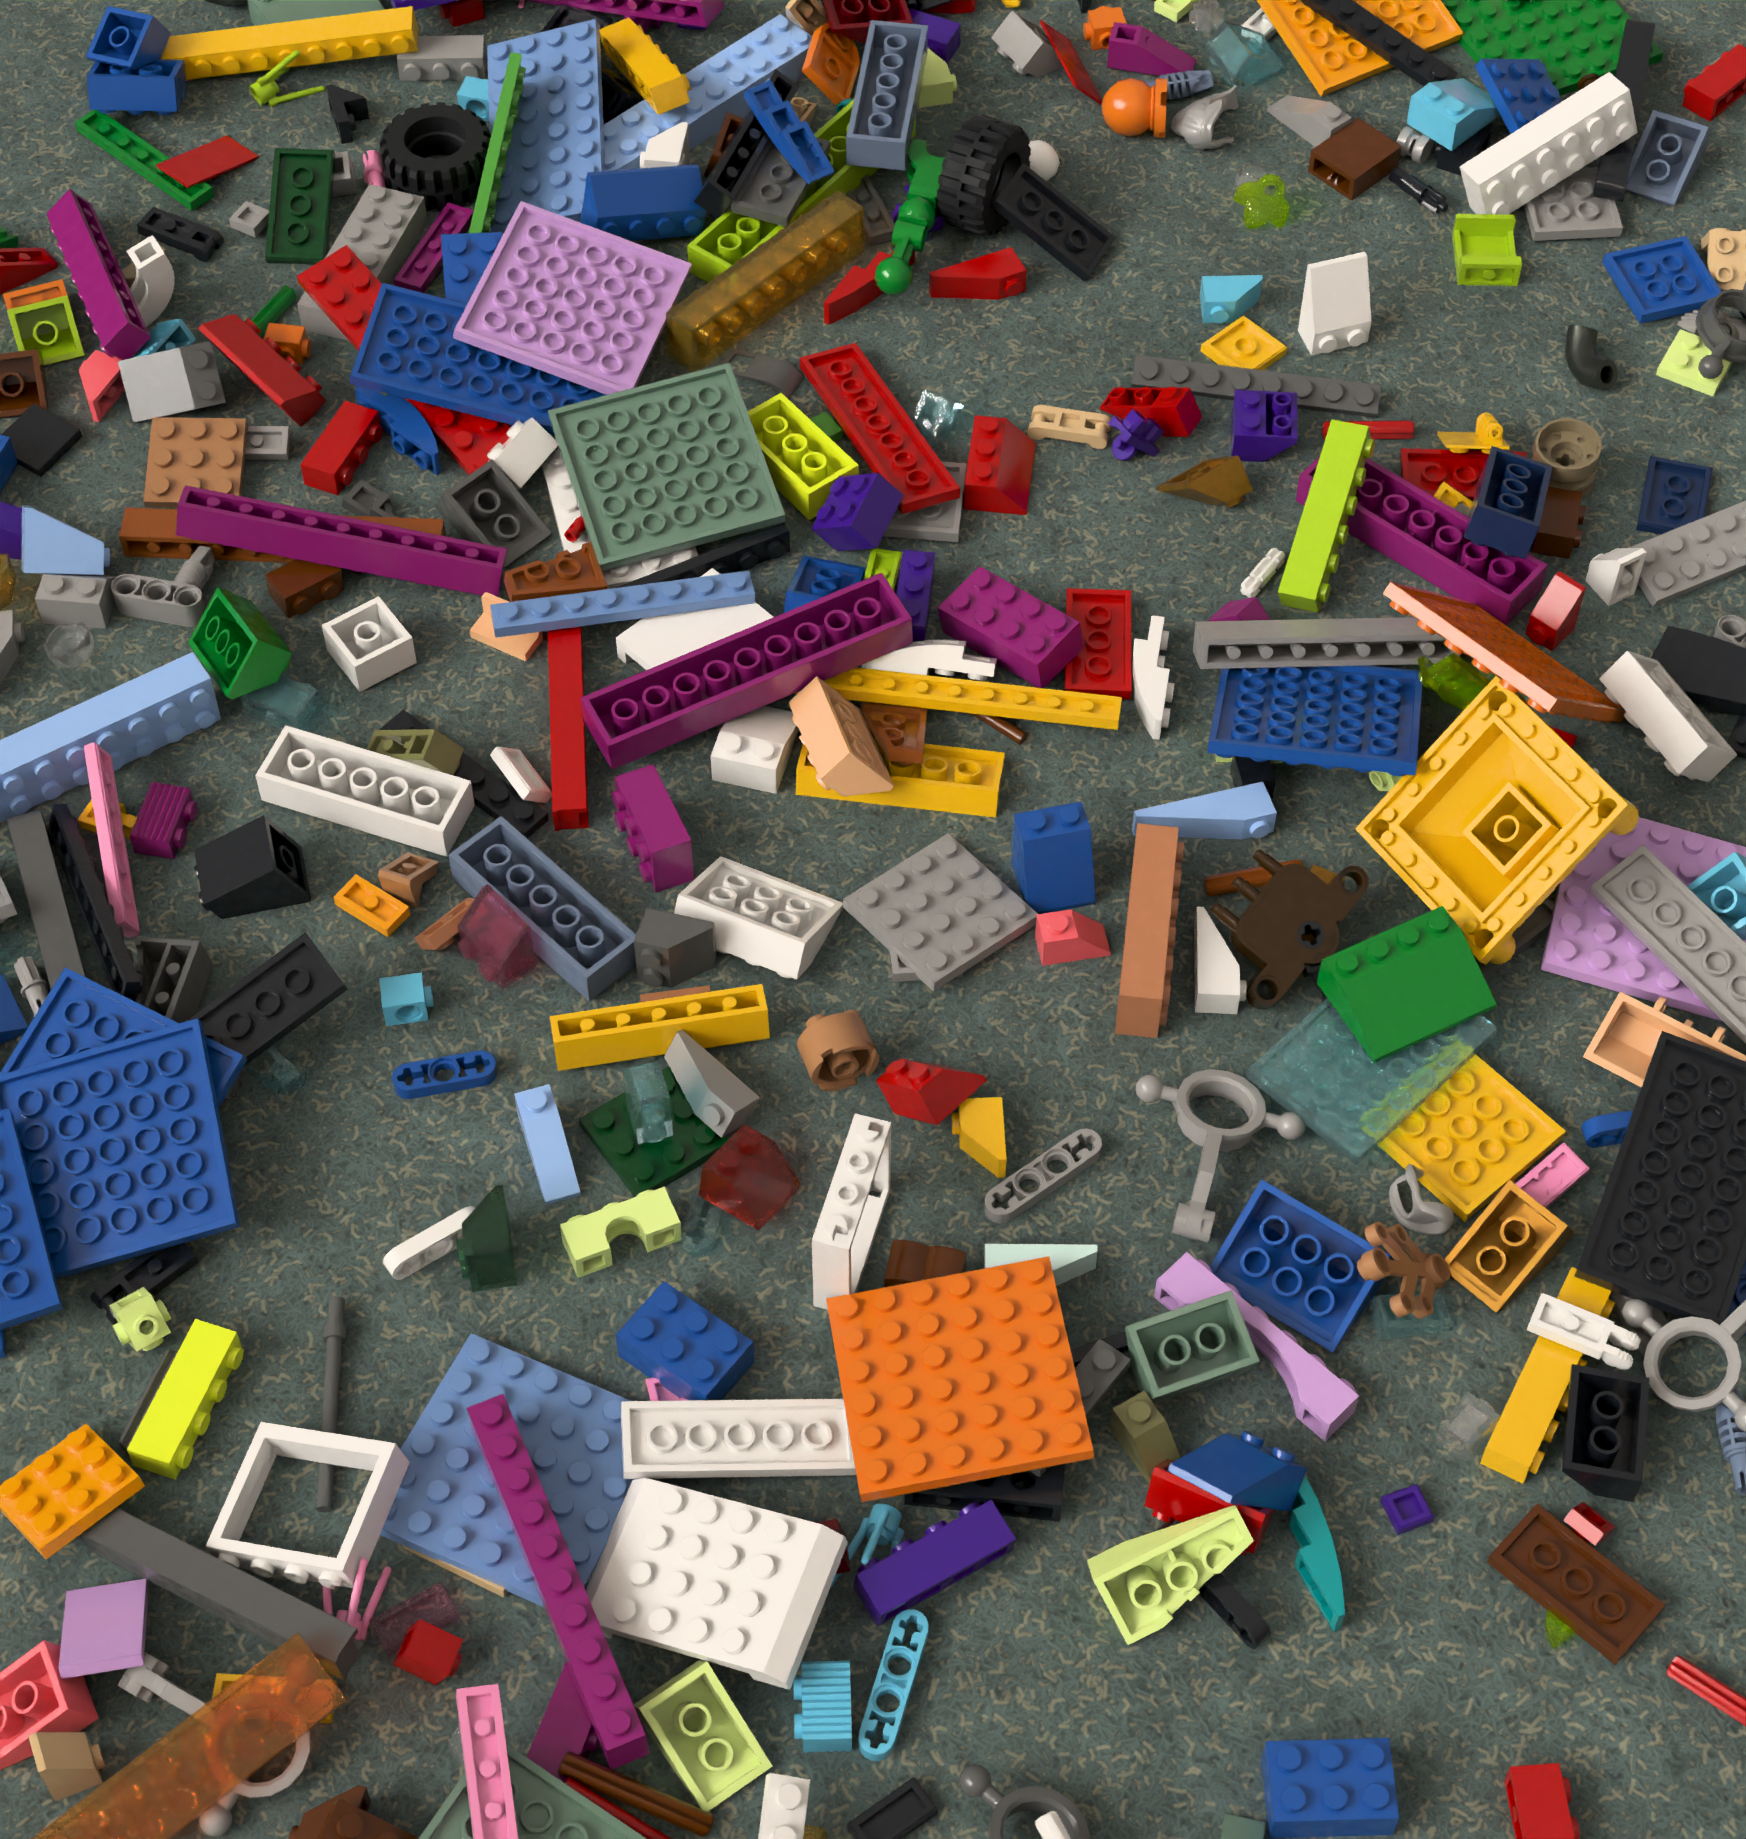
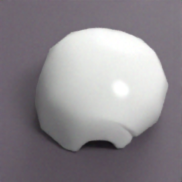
[1028,140,1060,181]

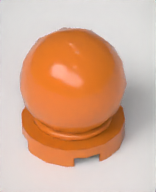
[1101,78,1167,138]

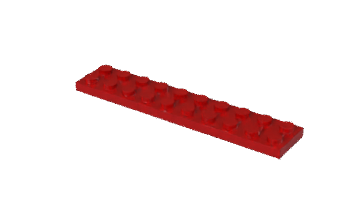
[297,245,511,475]

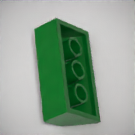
[188,587,292,699]

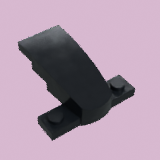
[1651,626,1746,758]

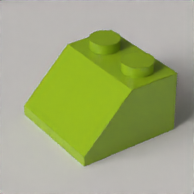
[7,295,85,365]

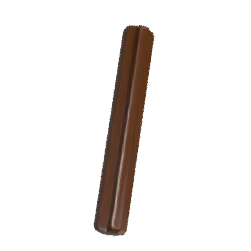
[558,1751,714,1837]

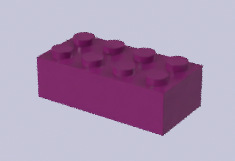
[938,566,1084,688]

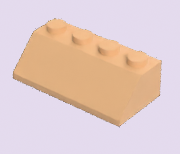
[788,676,894,796]

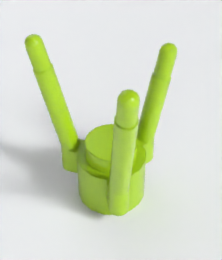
[249,50,325,108]

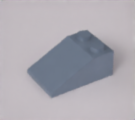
[1625,110,1709,207]

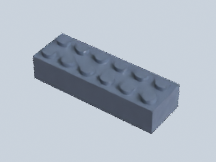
[846,20,928,170]
[448,816,636,1002]

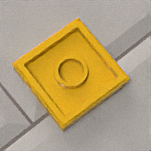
[1201,315,1288,370]

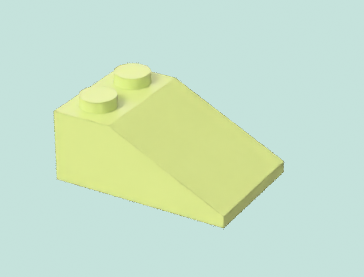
[634,1660,772,1812]

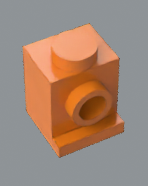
[263,323,312,364]

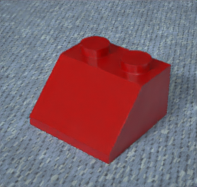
[876,1058,987,1125]

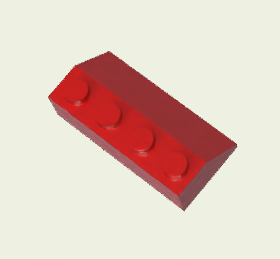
[198,314,326,427]

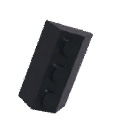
[1562,1364,1650,1502]

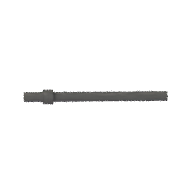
[316,1296,347,1512]

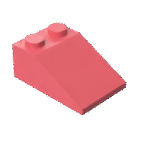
[0,1640,99,1770]

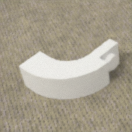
[127,235,175,327]

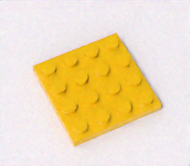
[1358,1039,1566,1222]

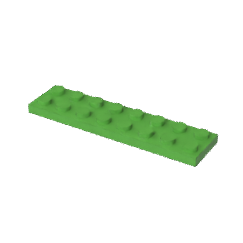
[469,52,526,233]

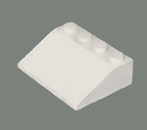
[674,856,843,980]

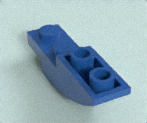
[355,386,442,476]

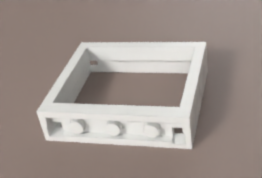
[812,1113,891,1310]
[205,1422,410,1590]

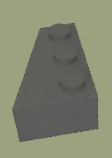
[135,936,213,1023]

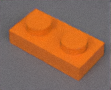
[3,279,71,310]

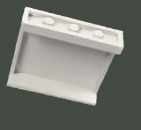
[616,568,773,670]

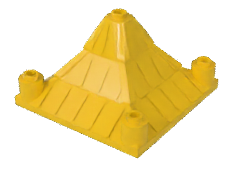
[1355,676,1639,965]

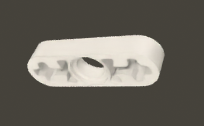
[383,1206,486,1280]

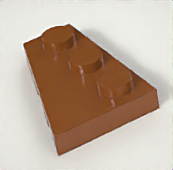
[504,541,608,602]
[861,701,927,765]

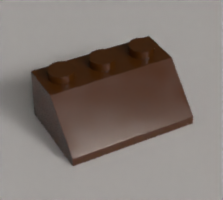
[0,349,48,417]

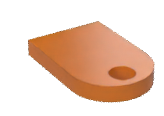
[802,22,860,106]

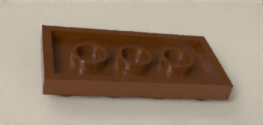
[1487,1504,1666,1665]

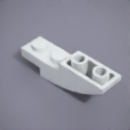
[1131,616,1175,740]
[861,640,997,681]

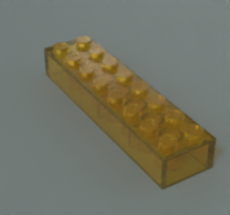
[666,191,864,372]

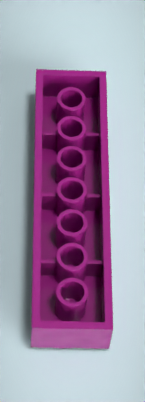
[1296,456,1548,626]

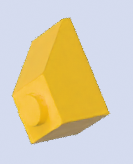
[951,1097,1007,1178]

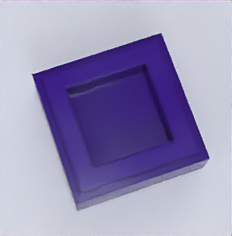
[1380,1484,1434,1535]

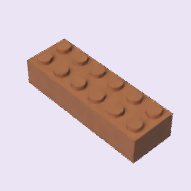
[1115,823,1184,1038]

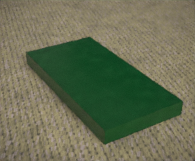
[265,148,336,265]

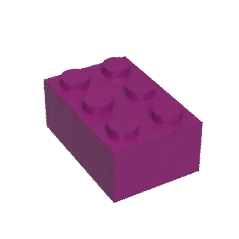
[612,764,694,893]

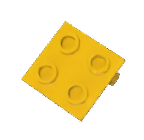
[1437,412,1510,454]

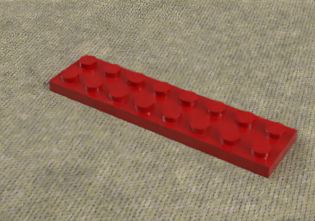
[800,343,960,514]

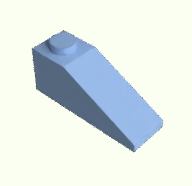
[514,1084,581,1205]

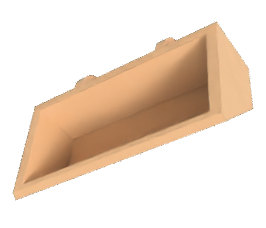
[1583,992,1746,1087]

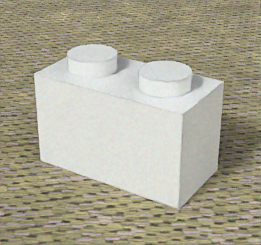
[487,418,558,490]

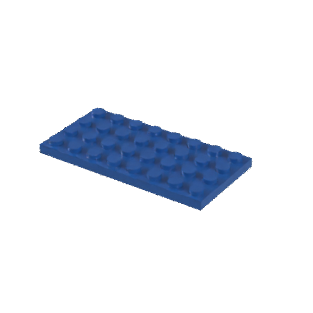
[350,283,606,436]

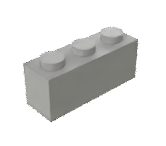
[397,35,487,81]

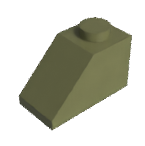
[1109,1391,1181,1484]

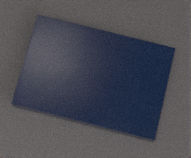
[1636,456,1713,535]

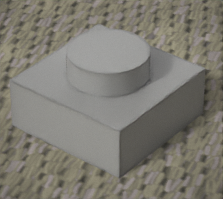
[229,201,269,237]

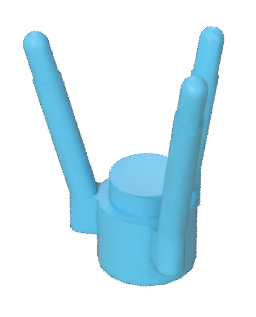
[831,1504,904,1587]

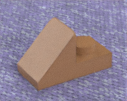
[378,852,439,908]

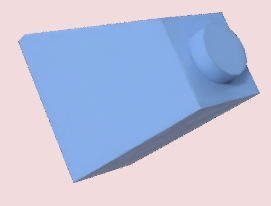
[21,505,110,575]

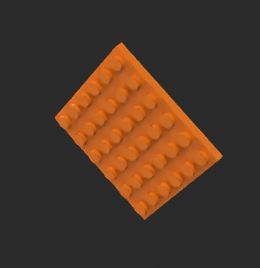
[826,1256,1094,1502]

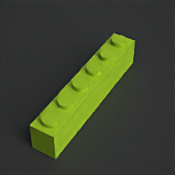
[1278,419,1375,613]

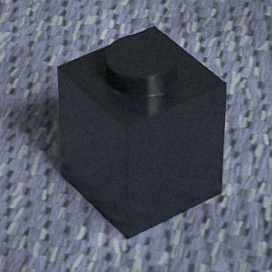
[1230,756,1276,799]

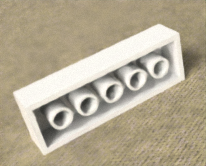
[1460,72,1638,215]
[255,725,475,857]

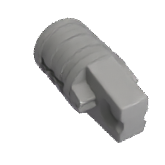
[174,545,215,591]

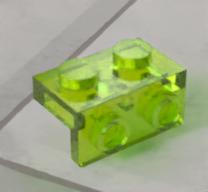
[1417,653,1490,710]

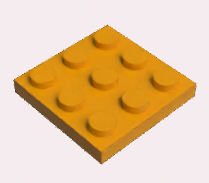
[0,1424,145,1560]

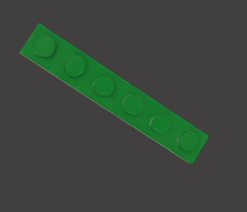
[74,110,214,211]

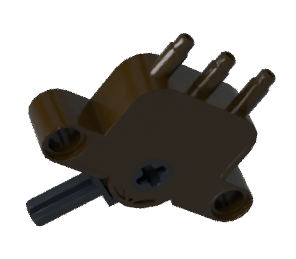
[1210,850,1369,1018]

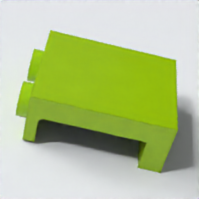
[1452,214,1522,286]

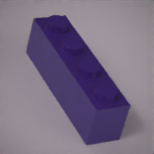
[853,1500,1016,1627]

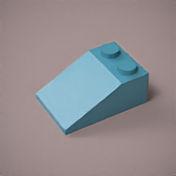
[1406,78,1500,151]

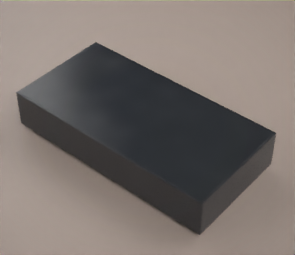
[847,1777,938,1839]

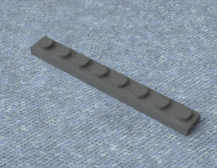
[1132,355,1381,418]

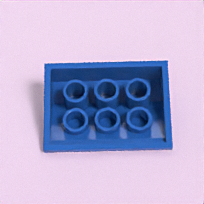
[1210,1179,1395,1353]

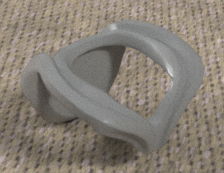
[1389,1164,1454,1235]

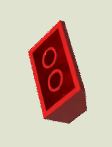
[964,415,1036,515]
[1144,1458,1275,1556]

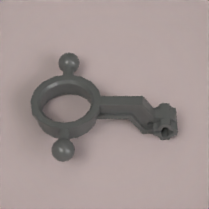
[1696,282,1746,379]
[960,1764,1091,1839]

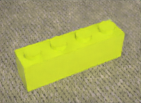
[127,1319,244,1480]

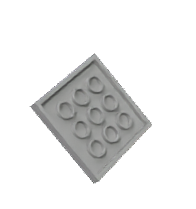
[843,833,1038,992]

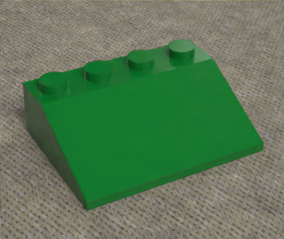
[1317,906,1496,1063]

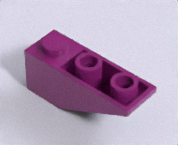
[1107,22,1196,76]

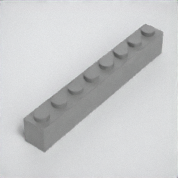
[1193,617,1460,669]

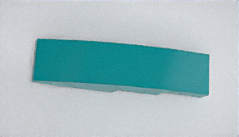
[1288,1475,1345,1632]

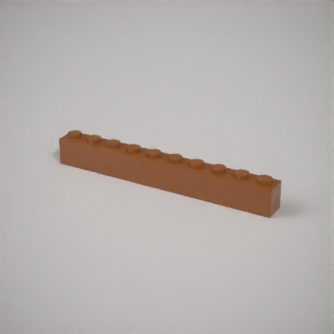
[119,507,446,563]

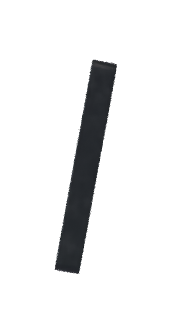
[1593,19,1655,202]

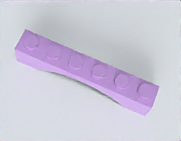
[1154,1252,1359,1441]

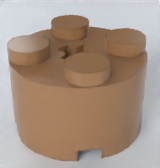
[797,1010,879,1091]

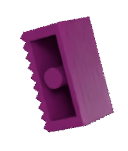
[130,782,197,859]

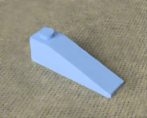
[1132,781,1277,840]

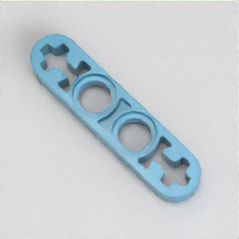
[858,1609,929,1761]

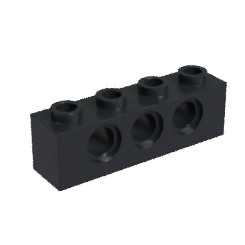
[904,1464,1065,1522]

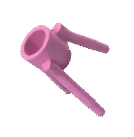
[322,1558,391,1641]

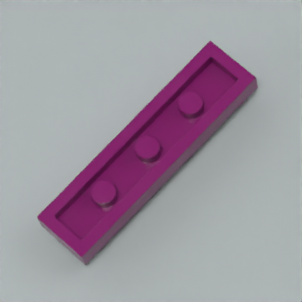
[393,203,474,293]

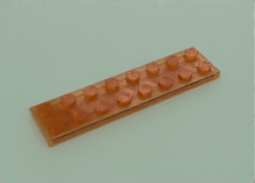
[32,1633,348,1839]

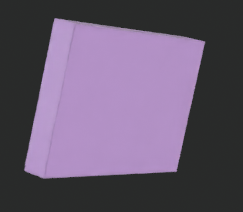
[58,1579,149,1679]

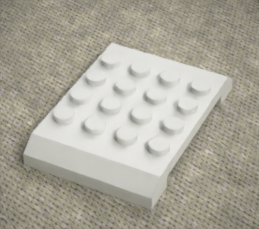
[585,1478,848,1690]

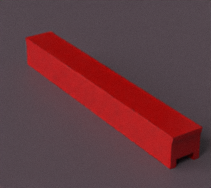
[548,626,589,831]

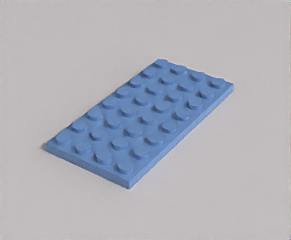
[487,19,605,235]

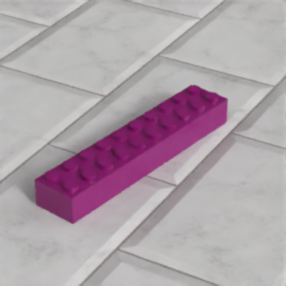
[580,573,913,770]

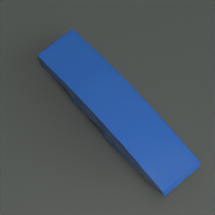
[743,80,835,185]

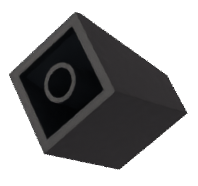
[194,815,312,919]

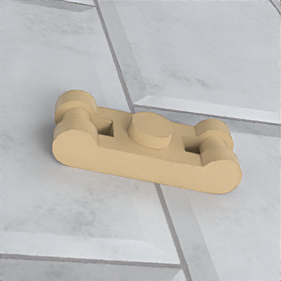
[1027,405,1111,449]

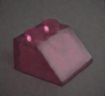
[457,884,536,990]

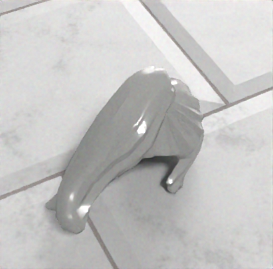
[1170,85,1238,150]

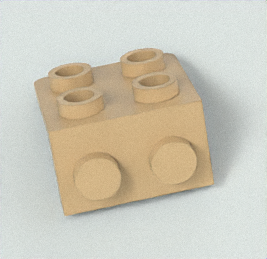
[1701,228,1746,291]

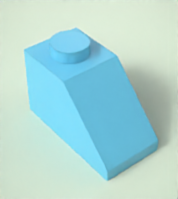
[1200,275,1263,324]

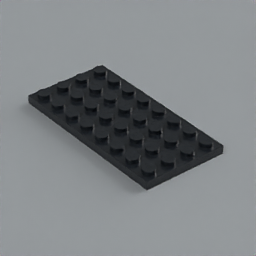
[1574,1031,1746,1325]

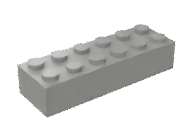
[297,184,428,341]

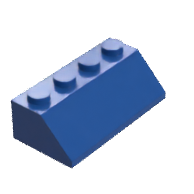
[580,164,706,241]

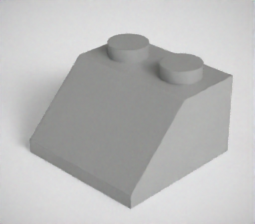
[991,10,1063,78]
[35,574,117,629]

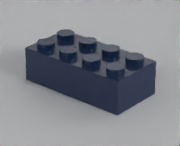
[1463,446,1552,559]

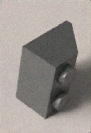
[634,907,717,988]

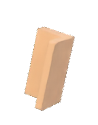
[470,592,543,661]

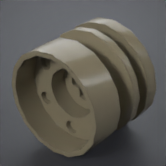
[1532,418,1602,500]

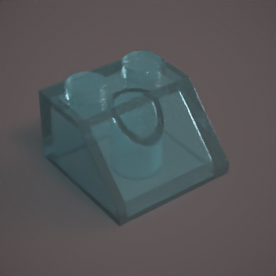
[1204,20,1288,88]

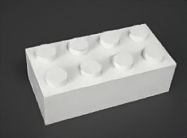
[1599,651,1737,782]

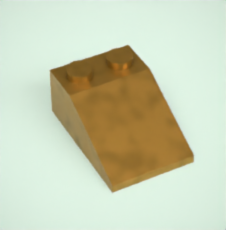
[1444,1180,1574,1314]

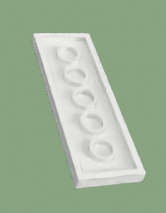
[621,1399,856,1479]

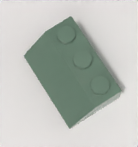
[1125,1290,1260,1404]

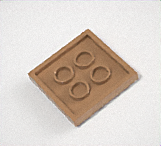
[143,417,248,507]

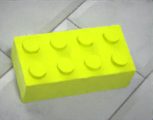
[748,393,859,520]

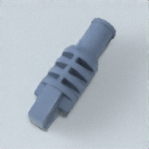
[1145,70,1213,100]
[1716,1388,1746,1495]

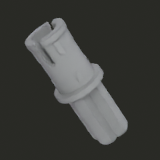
[14,956,49,1017]

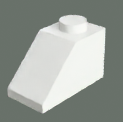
[1585,548,1647,606]

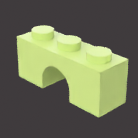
[560,1187,682,1278]

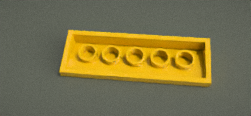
[795,738,1005,818]

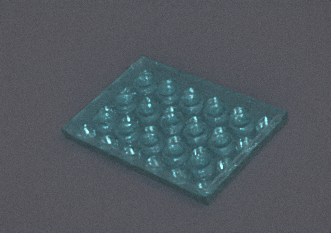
[1246,998,1498,1165]

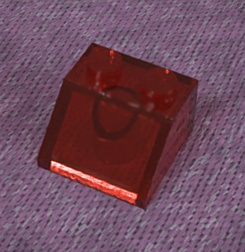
[698,1124,800,1230]

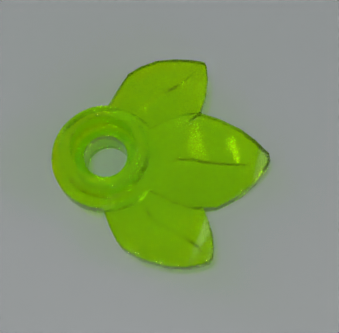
[1233,174,1289,229]

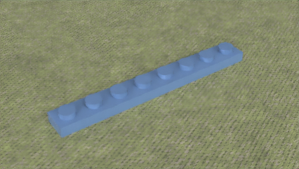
[490,571,755,638]

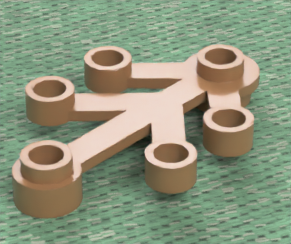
[1357,1221,1450,1319]

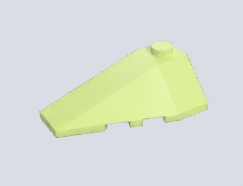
[1087,1505,1254,1645]

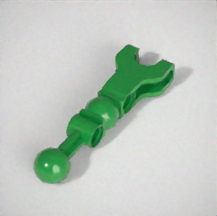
[875,138,946,295]

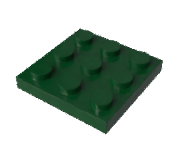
[579,1066,730,1197]

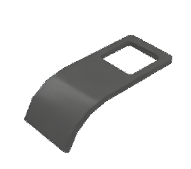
[720,349,804,399]

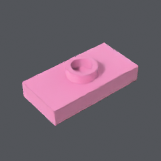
[1516,1142,1590,1209]

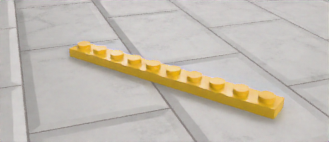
[794,667,1122,730]

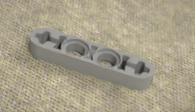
[984,1129,1102,1224]

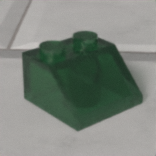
[456,1185,517,1292]

